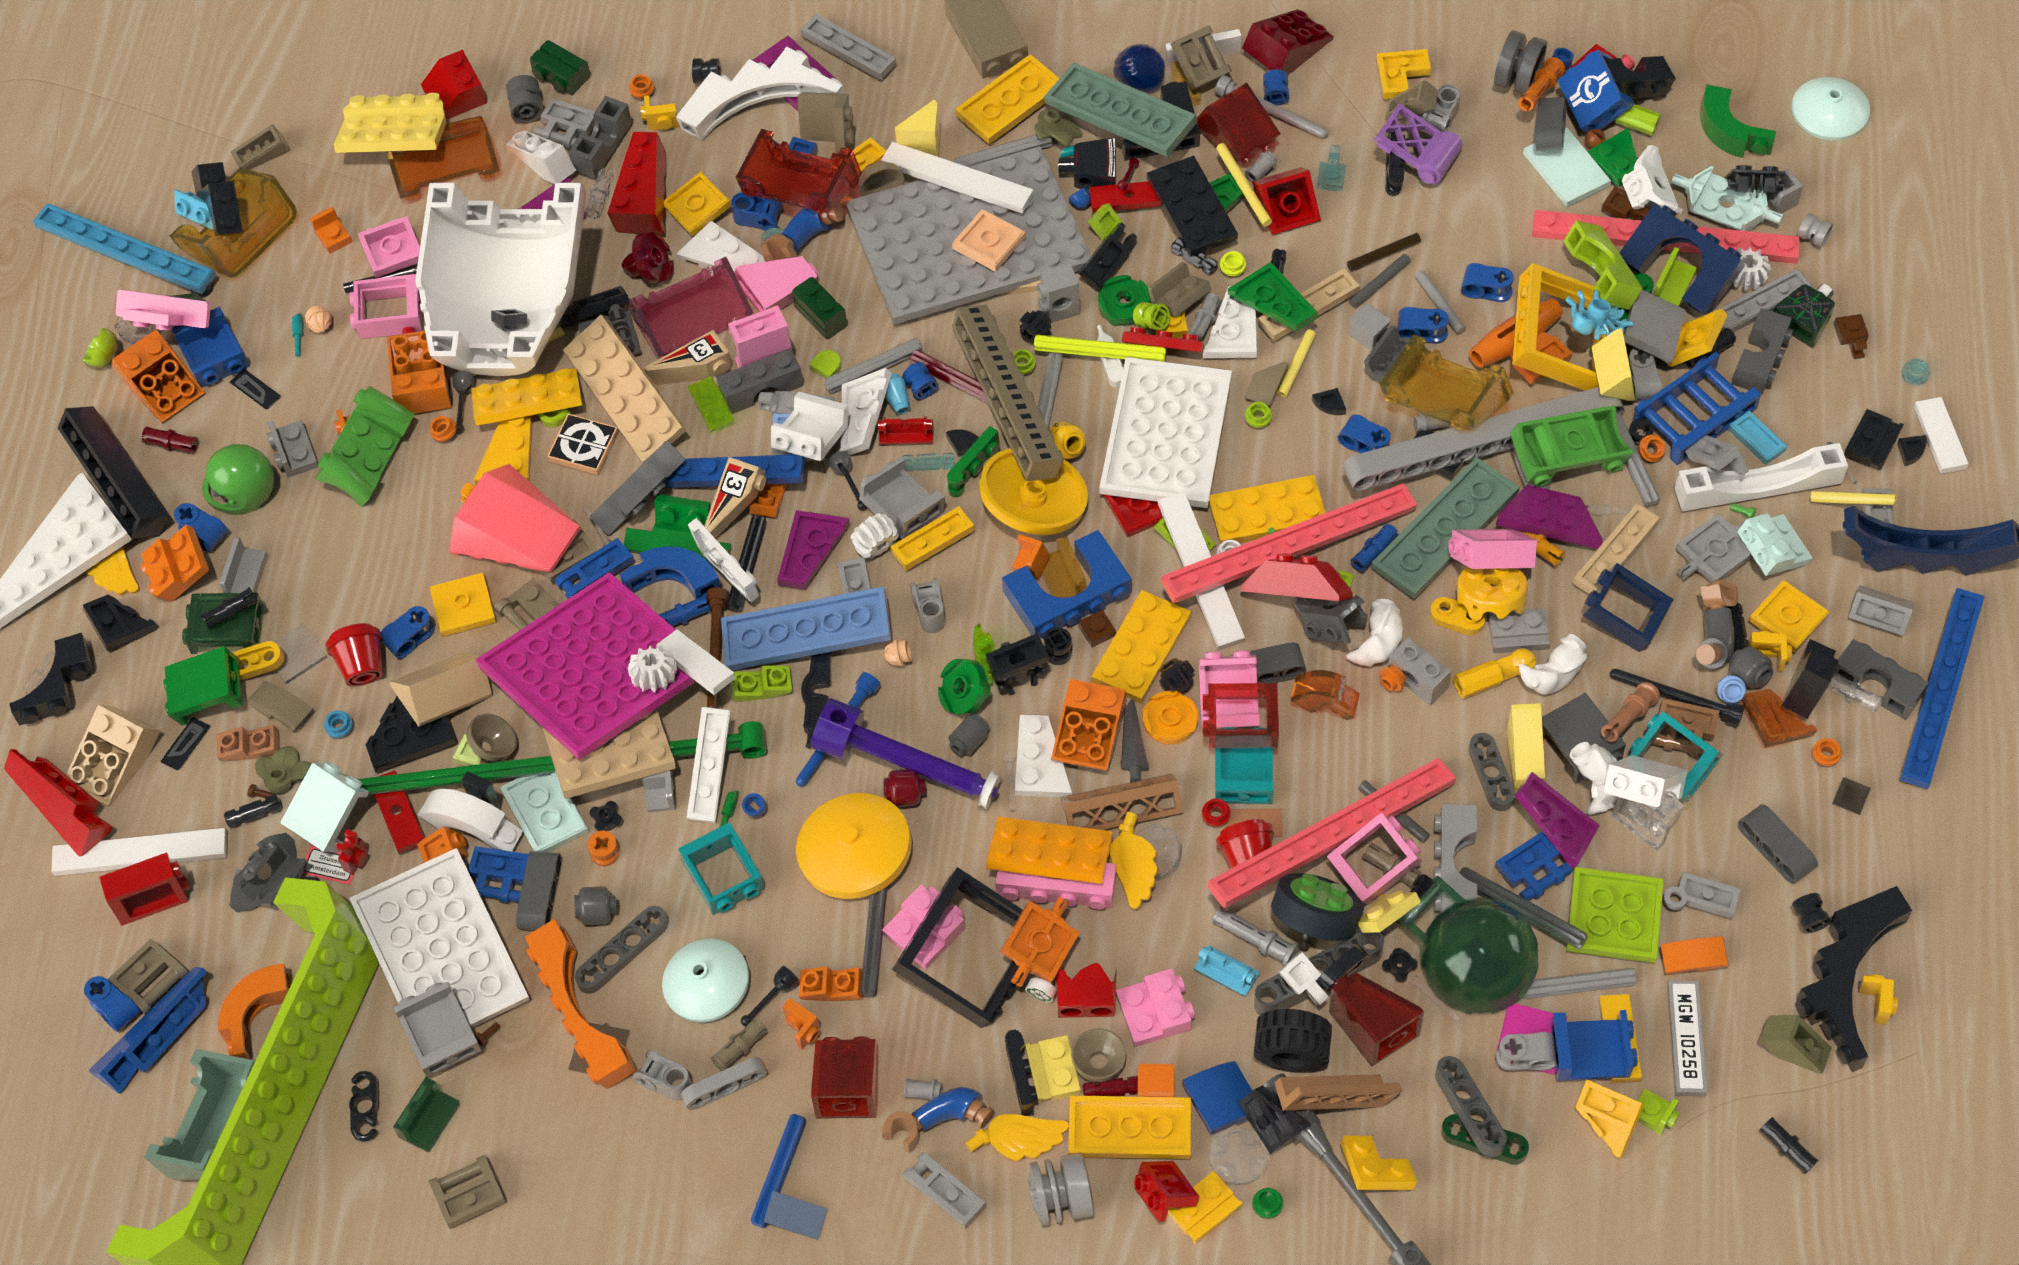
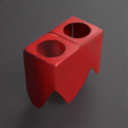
[1056,963,1117,1018]

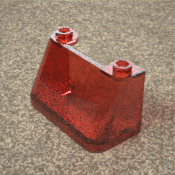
[735,129,862,214]

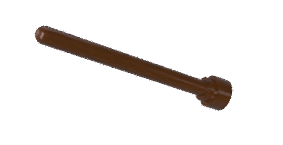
[707,587,729,709]

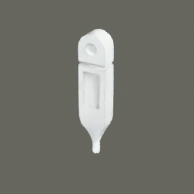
[1097,325,1123,387]

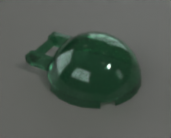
[1398,876,1539,1015]

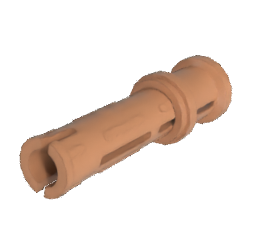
[1601,682,1660,742]

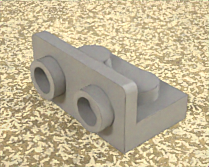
[266,420,318,478]

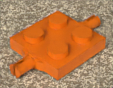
[999,897,1080,987]

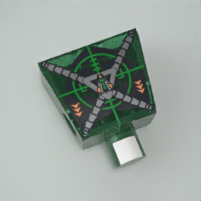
[1773,284,1835,348]

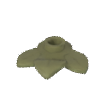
[1034,110,1082,147]
[255,746,311,794]

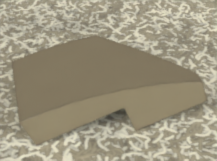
[1245,362,1289,408]

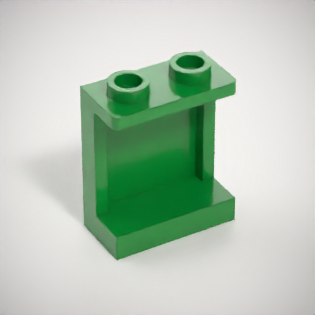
[163,646,243,725]

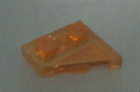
[1741,688,1817,748]

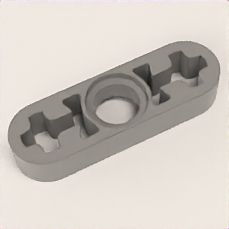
[681,1057,767,1110]

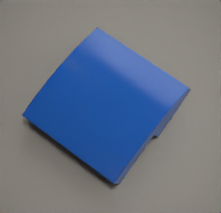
[1182,1061,1253,1135]

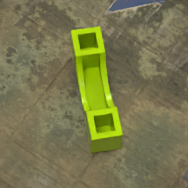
[1563,220,1643,309]

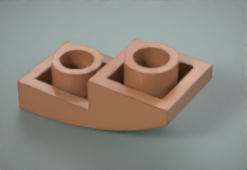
[216,725,279,761]

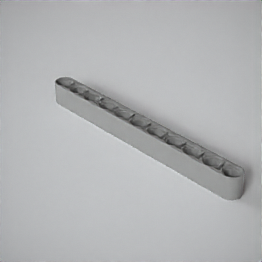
[1343,387,1625,491]

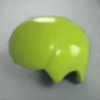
[82,328,118,367]

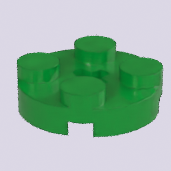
[1098,275,1151,326]
[938,659,991,716]

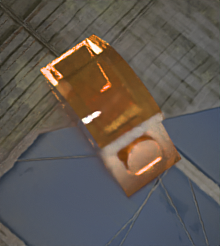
[1290,670,1360,720]

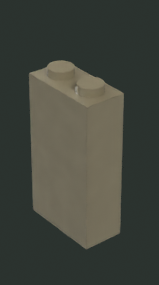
[945,0,1028,79]

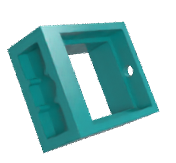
[1629,711,1723,801]
[678,822,764,915]

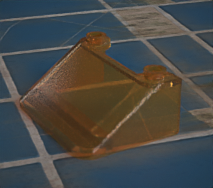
[386,116,500,200]

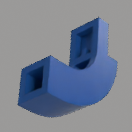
[620,546,721,599]

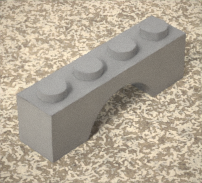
[1434,804,1477,924]

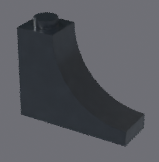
[1122,81,1201,161]
[1781,639,1839,719]

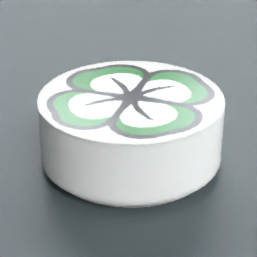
[1026,978,1057,1003]

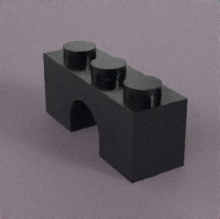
[1604,56,1676,98]

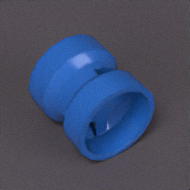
[1263,69,1290,105]
[902,362,938,400]

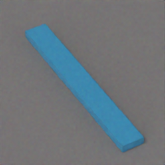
[32,203,217,294]

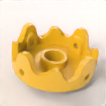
[1457,567,1528,621]

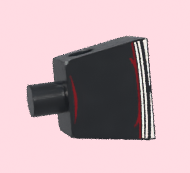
[1058,138,1115,190]

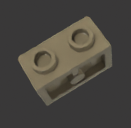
[1148,262,1211,317]

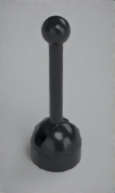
[741,965,800,1027]

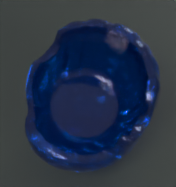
[1113,44,1165,93]

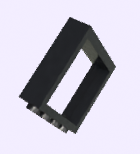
[892,867,1023,1028]

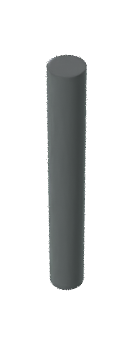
[1349,254,1411,308]
[1358,780,1430,843]

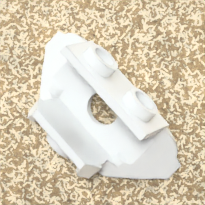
[1622,145,1683,214]

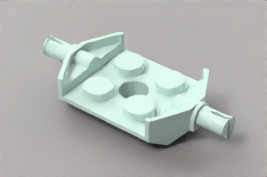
[1671,166,1784,231]

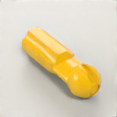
[1453,648,1536,699]

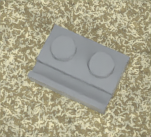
[1488,609,1550,653]

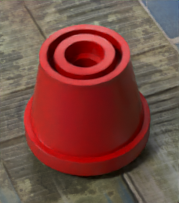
[325,623,383,686]
[1216,819,1274,868]

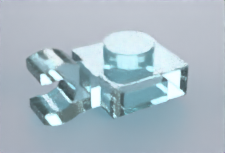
[1317,145,1346,192]

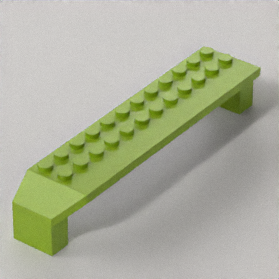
[106,877,379,1265]

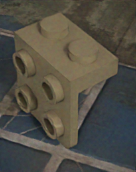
[798,92,854,154]

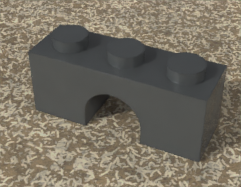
[569,96,632,179]
[1732,308,1794,395]
[716,348,803,415]
[1833,639,1929,721]

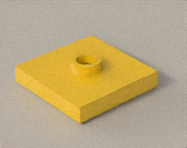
[664,171,732,237]
[1665,309,1728,367]
[429,572,496,637]
[1749,580,1830,653]

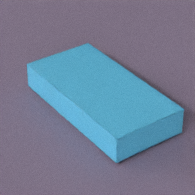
[1728,410,1787,465]

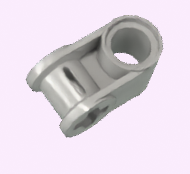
[1422,84,1460,132]
[1629,348,1662,400]
[910,578,945,633]
[1496,1032,1557,1071]
[632,1050,692,1101]

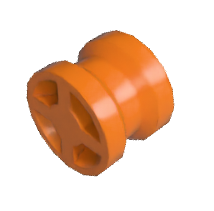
[588,831,619,867]

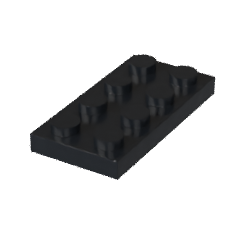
[1147,155,1238,257]

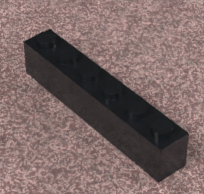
[57,406,168,539]

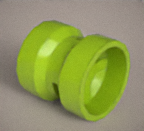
[1133,302,1170,330]

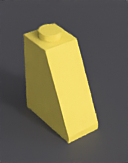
[1506,703,1545,793]

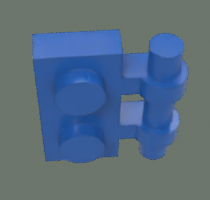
[1495,831,1573,901]
[468,846,529,904]

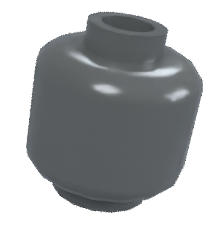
[1730,646,1773,689]
[574,886,616,925]

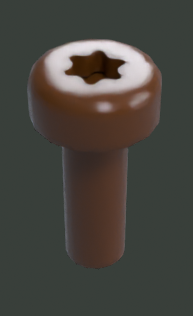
[247,784,275,798]
[475,1022,500,1046]

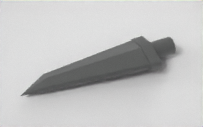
[1120,699,1149,782]

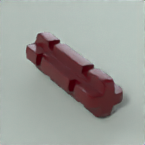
[1082,1076,1138,1096]

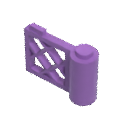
[1374,103,1463,184]

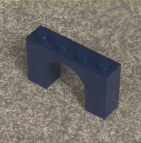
[1619,204,1745,315]

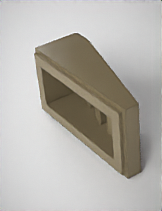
[1385,80,1438,121]
[231,124,290,172]

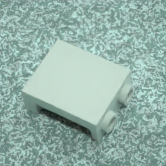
[281,761,369,853]

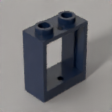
[1582,563,1674,652]

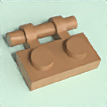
[1653,698,1719,757]

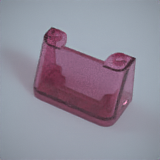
[628,257,754,359]

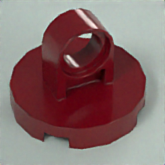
[621,231,674,284]

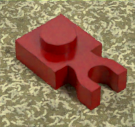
[335,829,368,875]

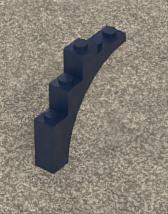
[1842,506,2019,576]

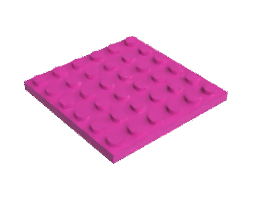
[476,572,696,760]

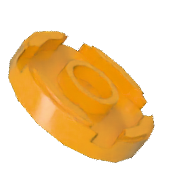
[1142,691,1199,745]

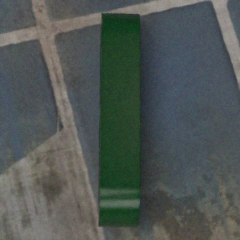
[1441,1114,1529,1165]

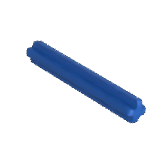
[751,1114,806,1228]

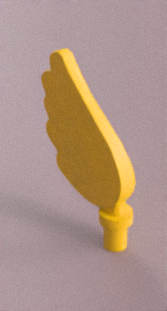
[86,547,140,596]
[1110,812,1159,910]
[965,1114,1069,1162]

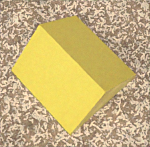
[895,100,940,157]
[1592,328,1635,401]

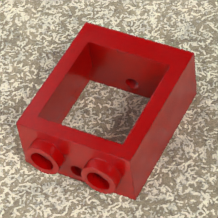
[99,852,190,926]

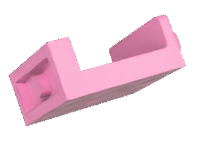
[728,306,792,368]
[1198,650,1260,728]

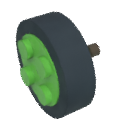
[1271,873,1364,951]

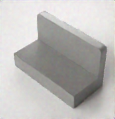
[1685,435,1749,475]
[219,537,268,601]
[1848,585,1914,636]

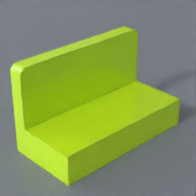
[1654,247,1697,307]

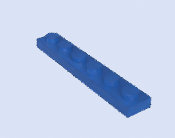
[663,454,806,488]

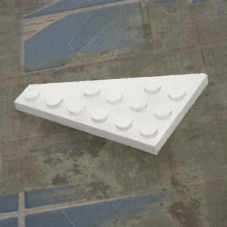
[0,473,132,628]

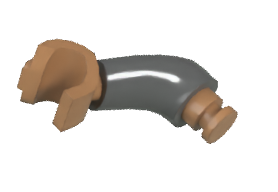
[1696,579,1738,669]

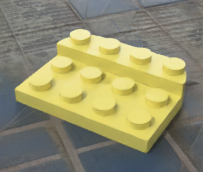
[334,93,446,153]

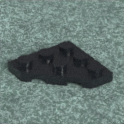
[365,696,457,773]

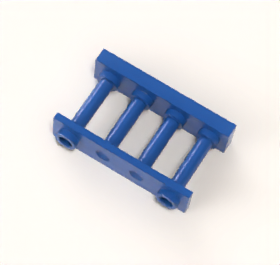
[1633,352,1761,465]

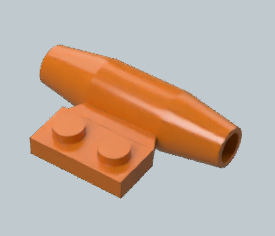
[1469,298,1573,385]

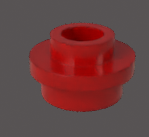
[1202,798,1231,827]

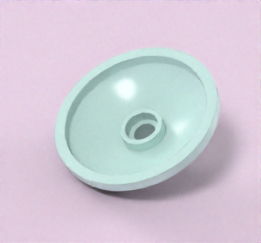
[1791,77,1870,141]
[662,939,749,1023]

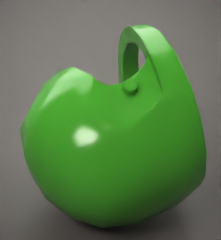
[202,444,274,515]

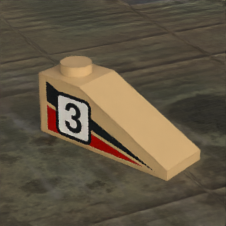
[644,330,732,385]
[704,457,766,538]

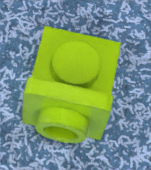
[1637,1088,1680,1135]

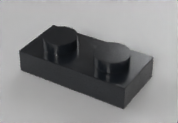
[461,771,501,810]

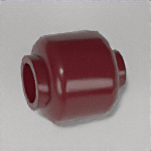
[883,769,926,807]

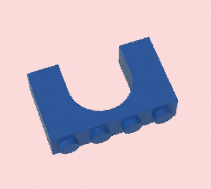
[1002,530,1132,639]

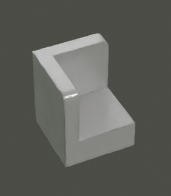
[1766,169,1803,214]
[1348,303,1390,351]
[642,770,676,813]

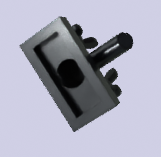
[985,633,1049,695]

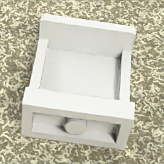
[771,392,848,461]
[1604,755,1688,807]

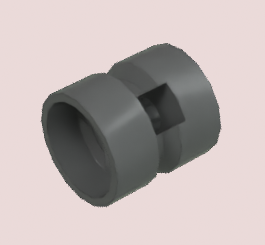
[506,75,544,124]

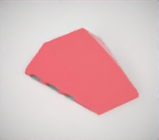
[449,464,581,573]

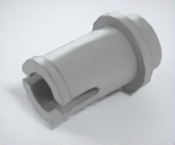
[1245,151,1277,182]
[1414,411,1450,432]
[903,1078,943,1100]

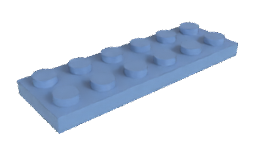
[721,587,891,671]

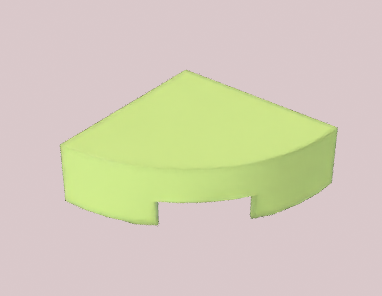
[453,734,483,766]

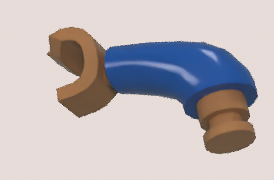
[761,202,844,262]
[882,1087,994,1153]

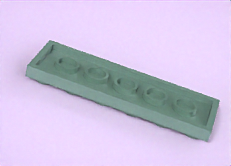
[1044,62,1198,157]
[1371,457,1520,599]

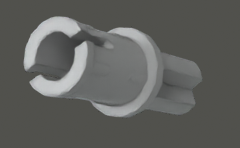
[1189,293,1222,341]

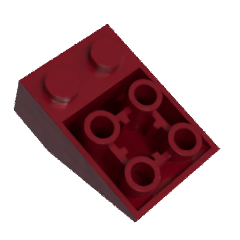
[1242,9,1334,73]

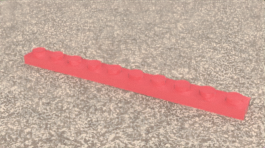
[1532,210,1799,264]
[1161,483,1417,604]
[1207,757,1456,909]

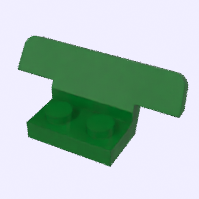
[624,494,731,565]

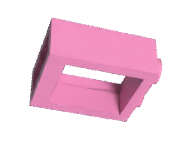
[350,274,423,339]
[1448,529,1537,569]
[1327,812,1423,905]

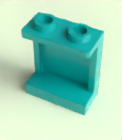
[1215,727,1274,804]

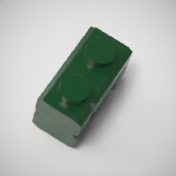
[530,40,590,95]
[792,277,847,340]

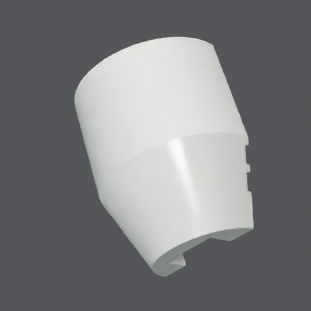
[415,183,586,376]

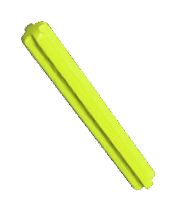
[1034,335,1166,362]

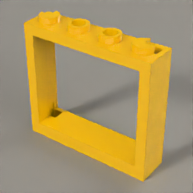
[1512,263,1616,391]

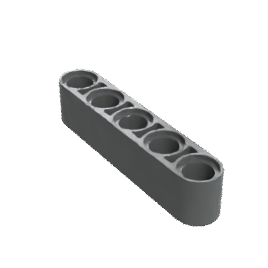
[1254,931,1384,1016]

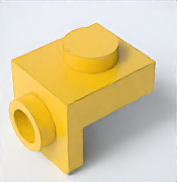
[640,95,679,131]
[1748,631,1792,672]
[1858,974,1898,1025]

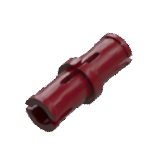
[142,426,199,454]

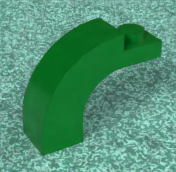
[1700,84,1776,158]

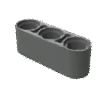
[1535,97,1567,151]
[1230,642,1307,687]
[1738,804,1818,884]
[516,850,561,930]

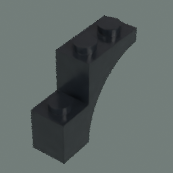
[192,162,243,237]
[9,632,95,726]

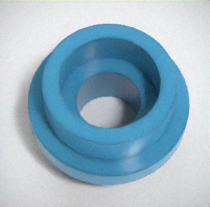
[324,710,353,738]

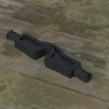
[801,652,832,750]

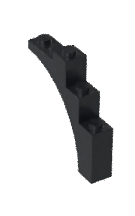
[1796,886,1912,1072]

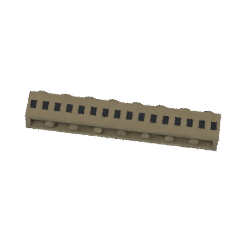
[952,304,1063,481]

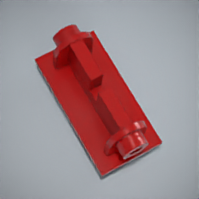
[878,416,933,444]

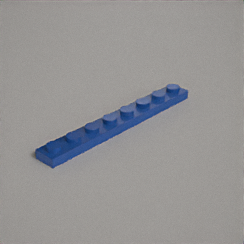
[1900,588,1985,789]

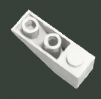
[505,130,576,184]

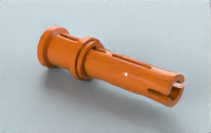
[1518,57,1565,112]

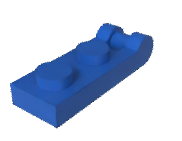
[555,538,634,599]

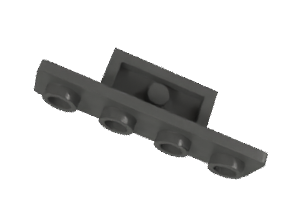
[590,441,685,535]

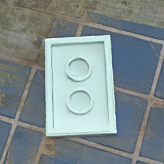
[1523,128,1611,207]
[500,772,589,852]

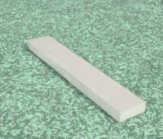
[881,142,1033,214]
[1158,492,1245,650]
[51,828,227,876]

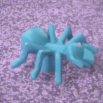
[1566,290,1634,340]

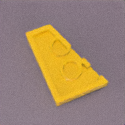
[474,415,533,486]

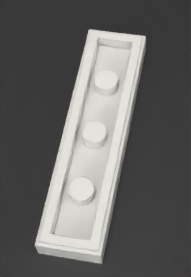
[687,707,731,823]

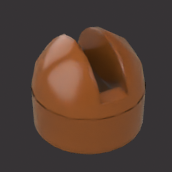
[1584,128,1606,150]

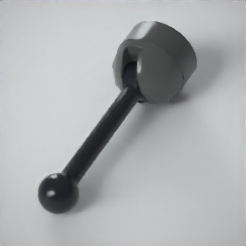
[453,371,475,434]
[828,451,868,511]

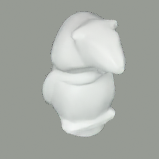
[1346,599,1403,667]
[1519,634,1587,695]
[1569,742,1619,815]

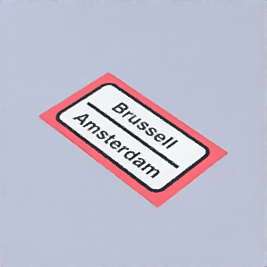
[302,845,355,885]

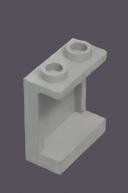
[859,457,946,539]
[394,982,481,1077]

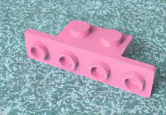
[116,290,210,330]

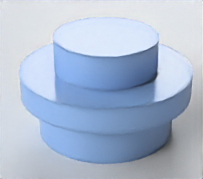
[1717,675,1746,703]

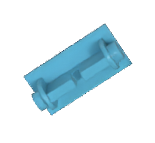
[174,190,214,230]
[1194,945,1260,997]

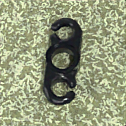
[349,1071,379,1142]

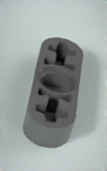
[1469,733,1515,811]

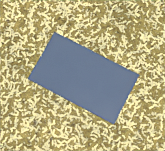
[763,1191,827,1240]

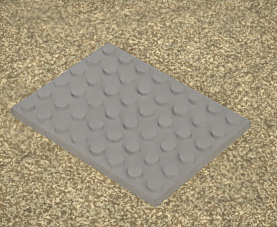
[845,146,1091,324]

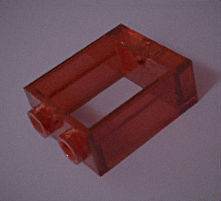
[1202,683,1279,748]

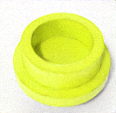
[1220,251,1246,277]

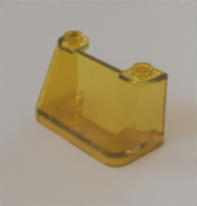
[169,168,297,278]
[1379,335,1514,431]

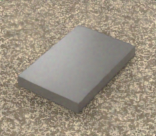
[1623,290,1686,363]

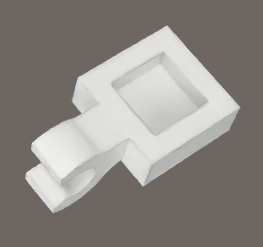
[1278,952,1328,1005]

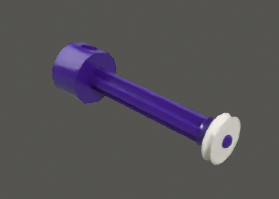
[811,698,1001,812]

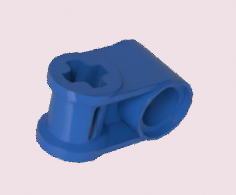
[731,192,783,231]
[1461,263,1514,302]
[1397,307,1449,344]
[1337,414,1391,454]
[174,503,228,552]
[381,606,435,659]
[84,976,140,1032]

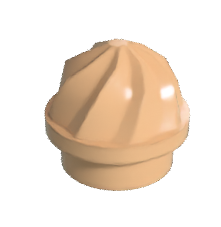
[305,306,332,333]
[884,638,912,666]

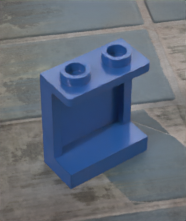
[172,306,250,388]

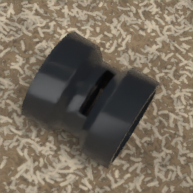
[692,58,720,84]
[1044,627,1072,665]
[1792,893,1831,933]

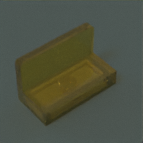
[1042,536,1086,598]

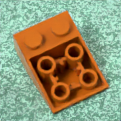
[111,329,205,424]
[387,331,452,414]
[1051,679,1127,771]

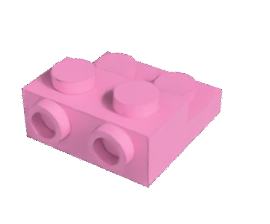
[358,216,420,278]
[882,885,965,969]
[1116,969,1195,1047]

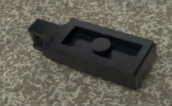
[559,286,630,328]

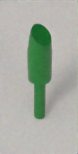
[720,790,738,827]

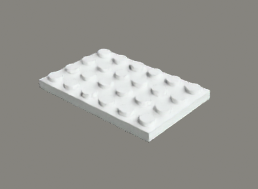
[1099,357,1232,508]
[349,848,530,1028]

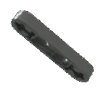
[575,906,668,994]
[1435,1056,1507,1157]

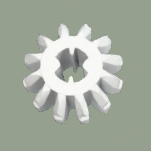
[1733,246,1771,292]
[850,513,899,559]
[628,645,677,693]

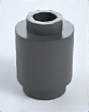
[949,714,990,756]

